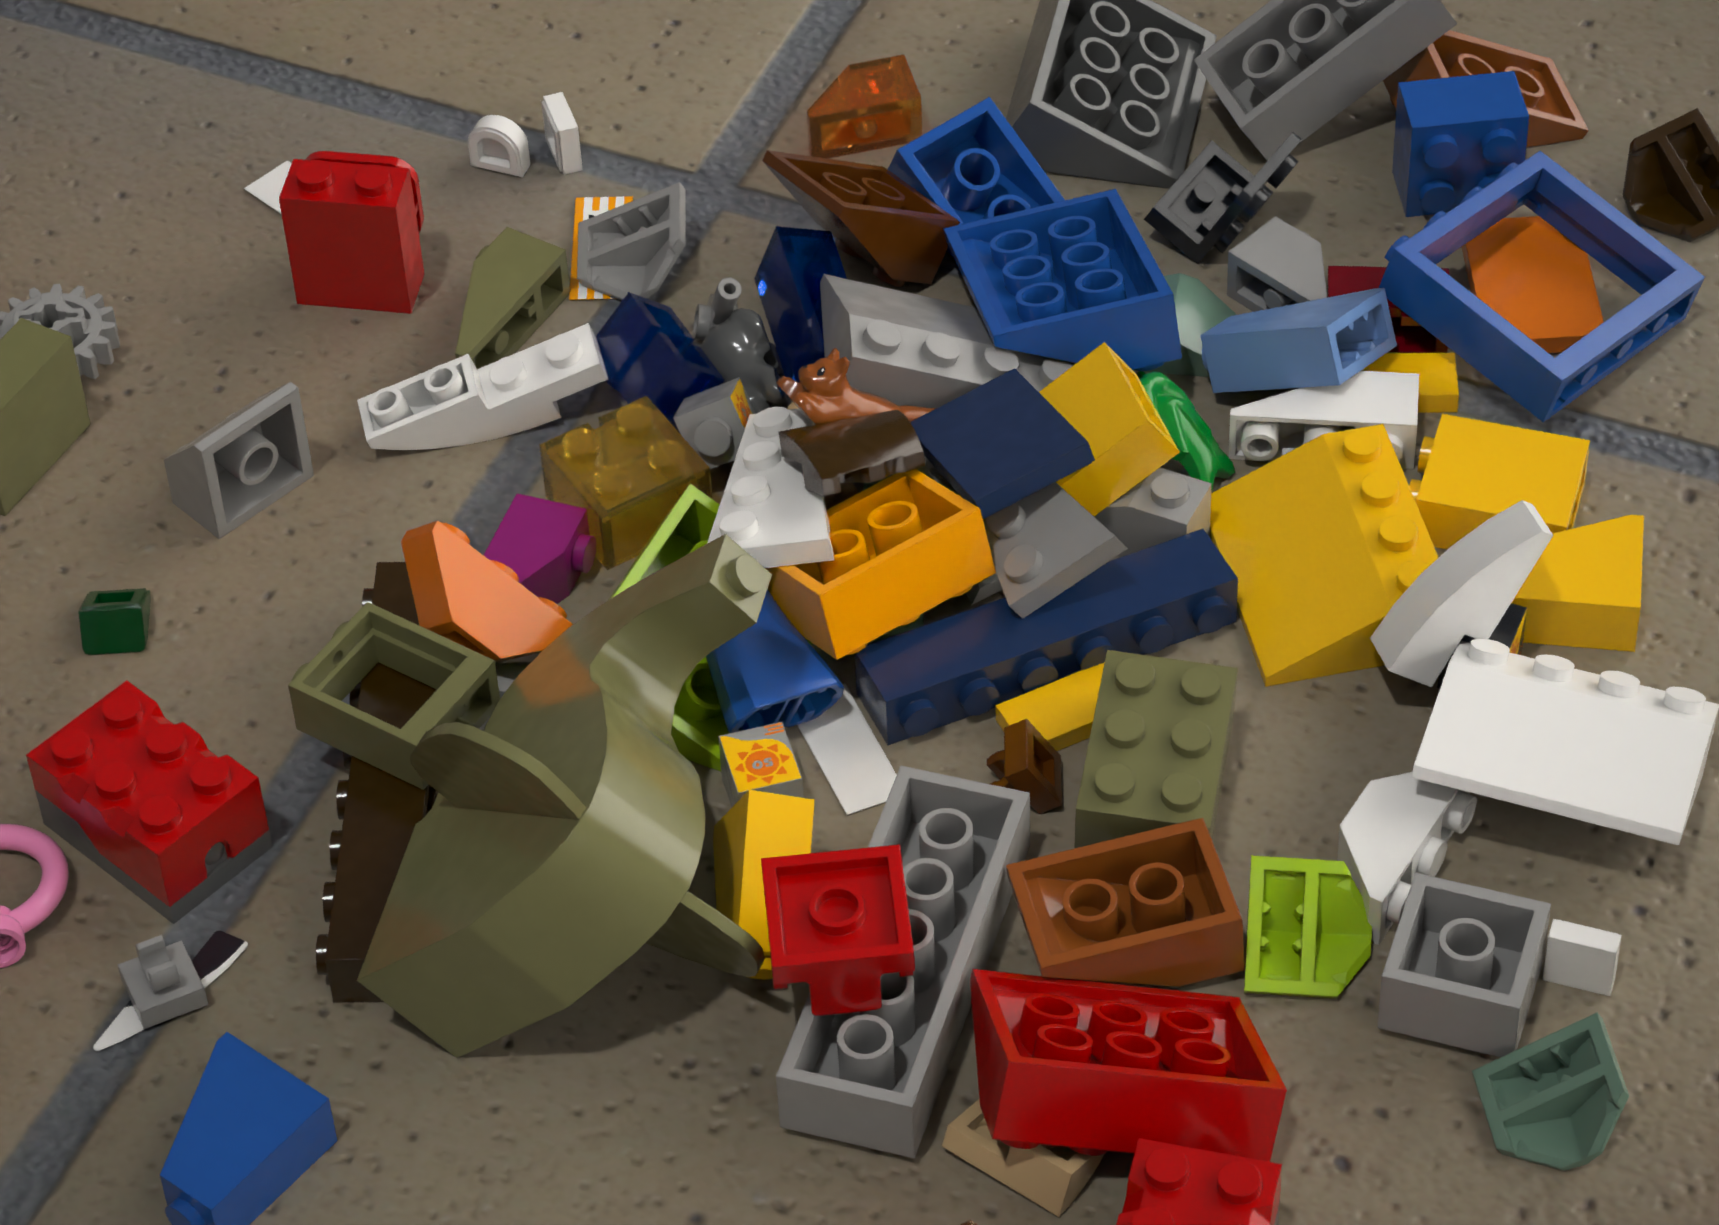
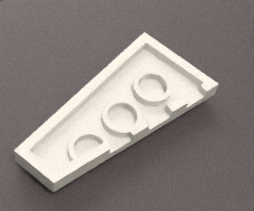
[707,407,835,568]

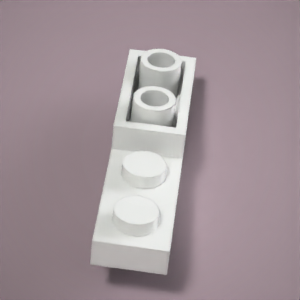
[357,323,608,450]

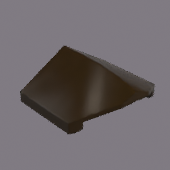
[1623,108,1719,242]

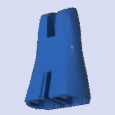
[706,589,844,733]

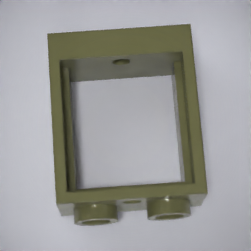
[288,602,500,790]

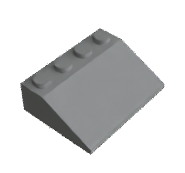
[820,274,1076,408]

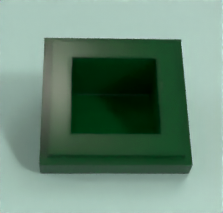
[78,588,151,655]

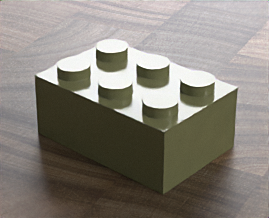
[1074,650,1238,848]

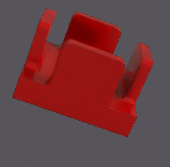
[761,844,915,1016]

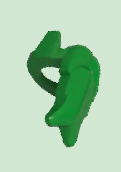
[1137,371,1235,491]

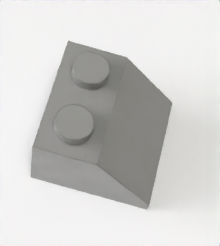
[164,382,314,539]

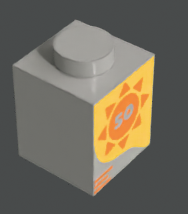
[673,377,756,474]
[718,722,804,807]

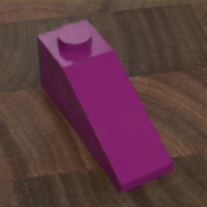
[484,493,597,604]

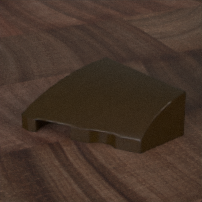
[779,410,925,496]

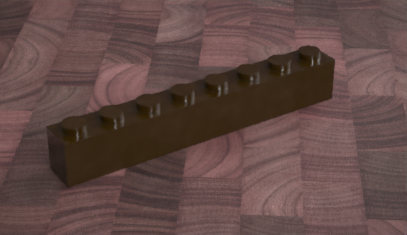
[316,562,438,1003]

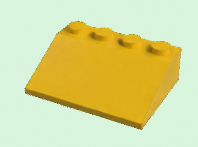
[1210,424,1439,687]

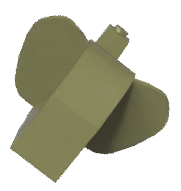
[357,534,772,1058]

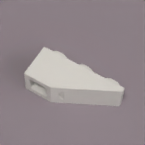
[1229,371,1419,469]

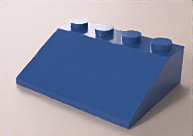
[943,189,1182,371]

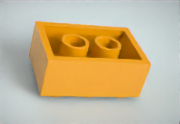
[765,469,996,660]

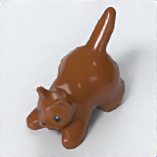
[776,348,936,425]

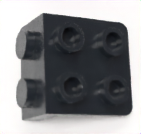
[1144,132,1302,264]

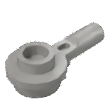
[693,277,742,343]

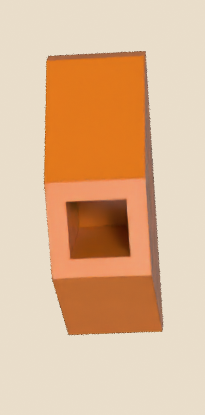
[401,521,573,662]

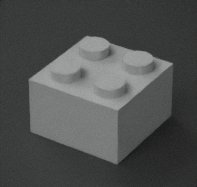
[1377,872,1551,1057]

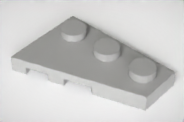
[983,482,1128,619]

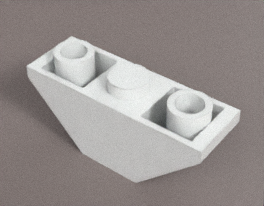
[1337,772,1477,945]

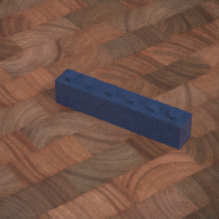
[854,529,1238,745]

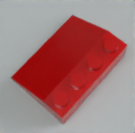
[970,969,1287,1162]

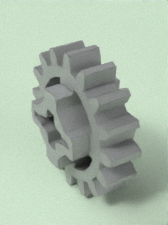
[0,284,120,379]

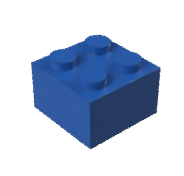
[1392,71,1529,217]

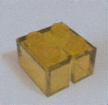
[539,396,712,570]

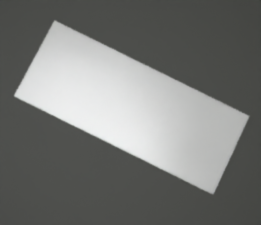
[798,684,897,815]

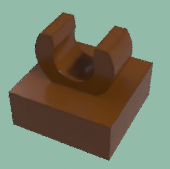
[987,719,1062,814]

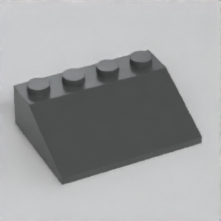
[1006,0,1217,189]

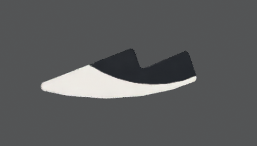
[93,930,248,1051]

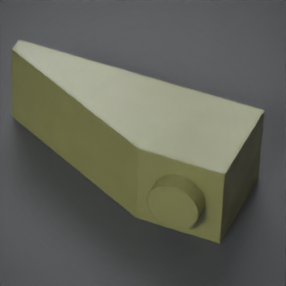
[455,227,570,369]

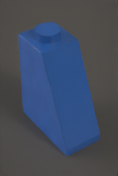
[160,1032,338,1225]

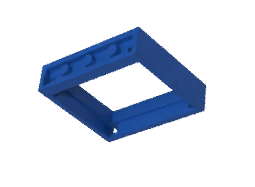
[1379,151,1705,422]

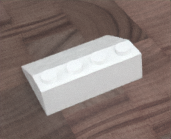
[1411,639,1719,845]

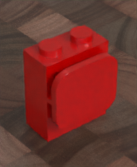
[279,151,425,314]

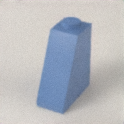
[1200,288,1397,393]

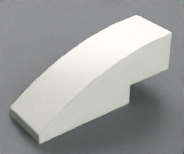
[1370,500,1553,687]

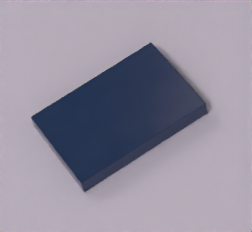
[911,368,1095,519]

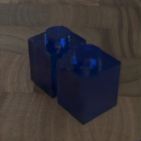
[596,292,725,435]

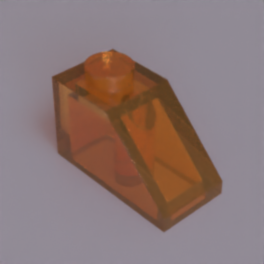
[807,54,922,159]

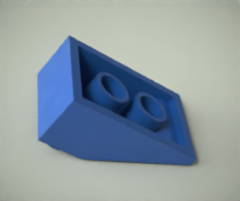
[888,97,1065,258]

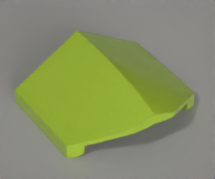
[1244,855,1372,999]

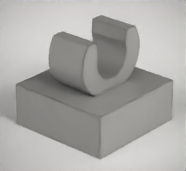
[118,935,208,1029]

